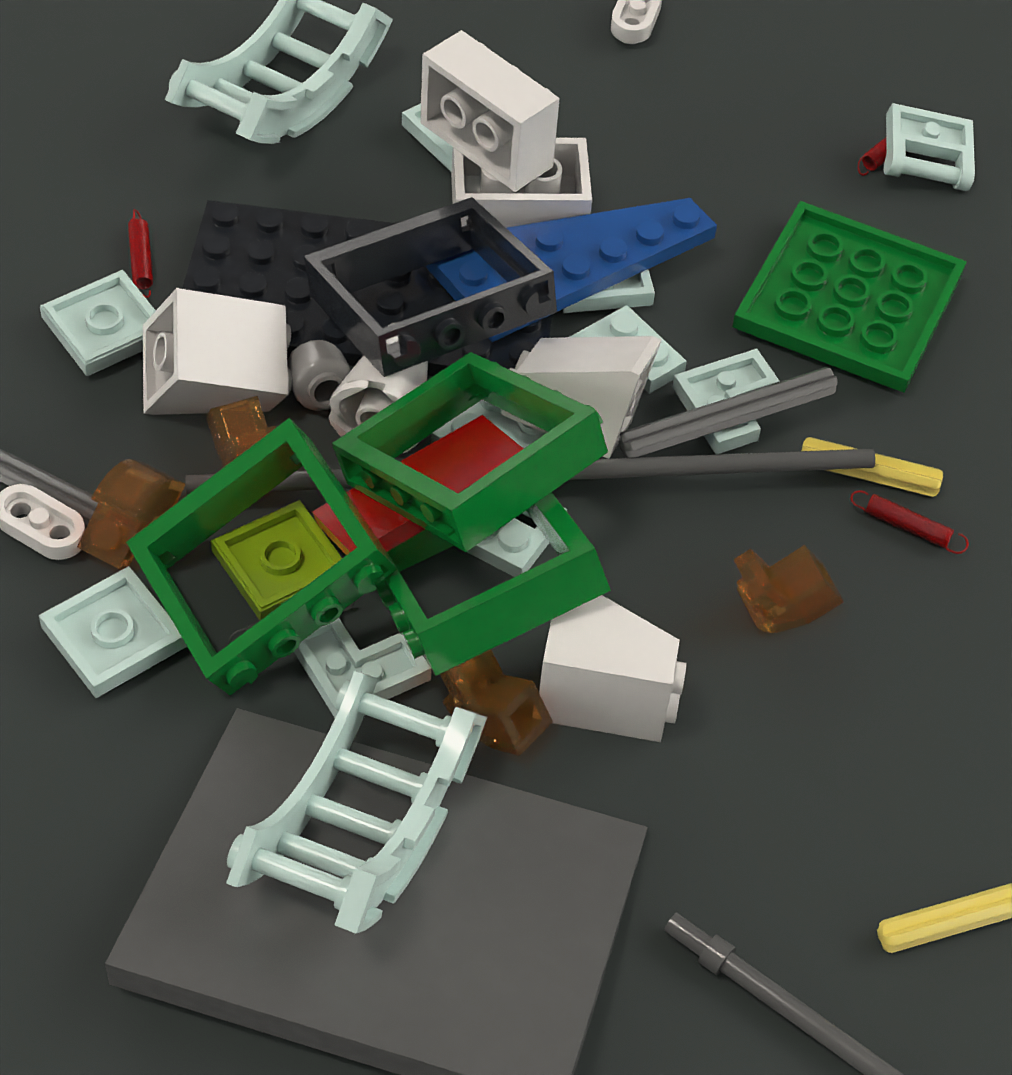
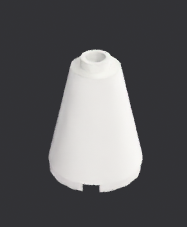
[329,323,428,453]

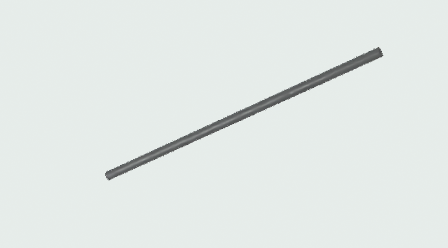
[185,449,875,495]

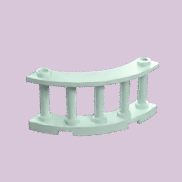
[165,0,393,144]
[226,671,487,934]

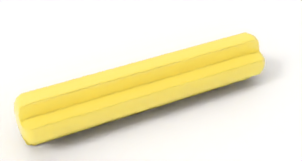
[801,437,943,497]
[877,883,1012,953]

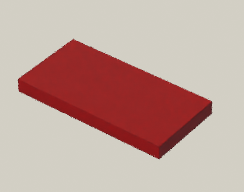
[312,415,524,555]

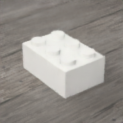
[420,30,560,192]
[451,138,592,228]

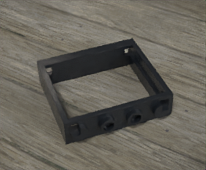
[304,197,557,377]

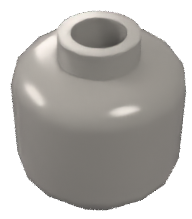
[287,340,351,411]

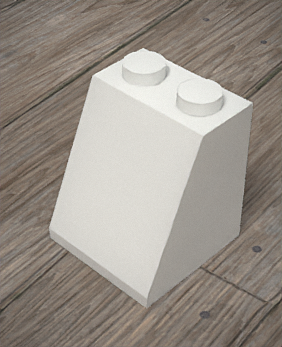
[143,288,292,415]
[501,336,662,459]
[536,595,687,742]

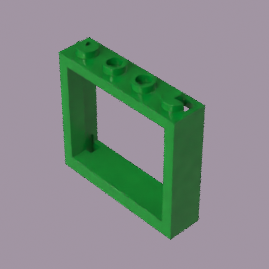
[332,352,608,552]
[126,418,398,695]
[376,492,611,676]

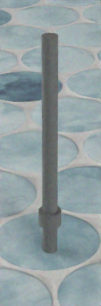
[664,912,904,1075]

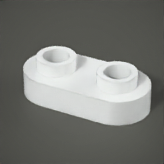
[611,0,662,44]
[0,484,86,560]

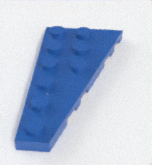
[425,198,717,342]

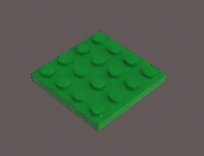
[732,201,967,393]

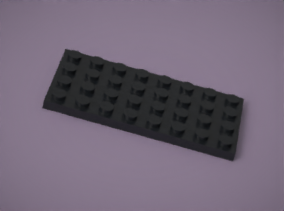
[182,200,553,376]

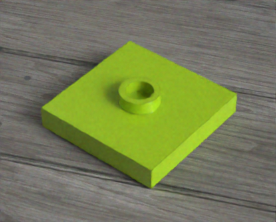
[211,500,342,620]

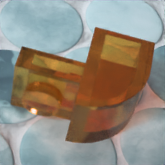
[206,396,276,468]
[77,459,186,570]
[733,545,844,633]
[440,649,553,756]

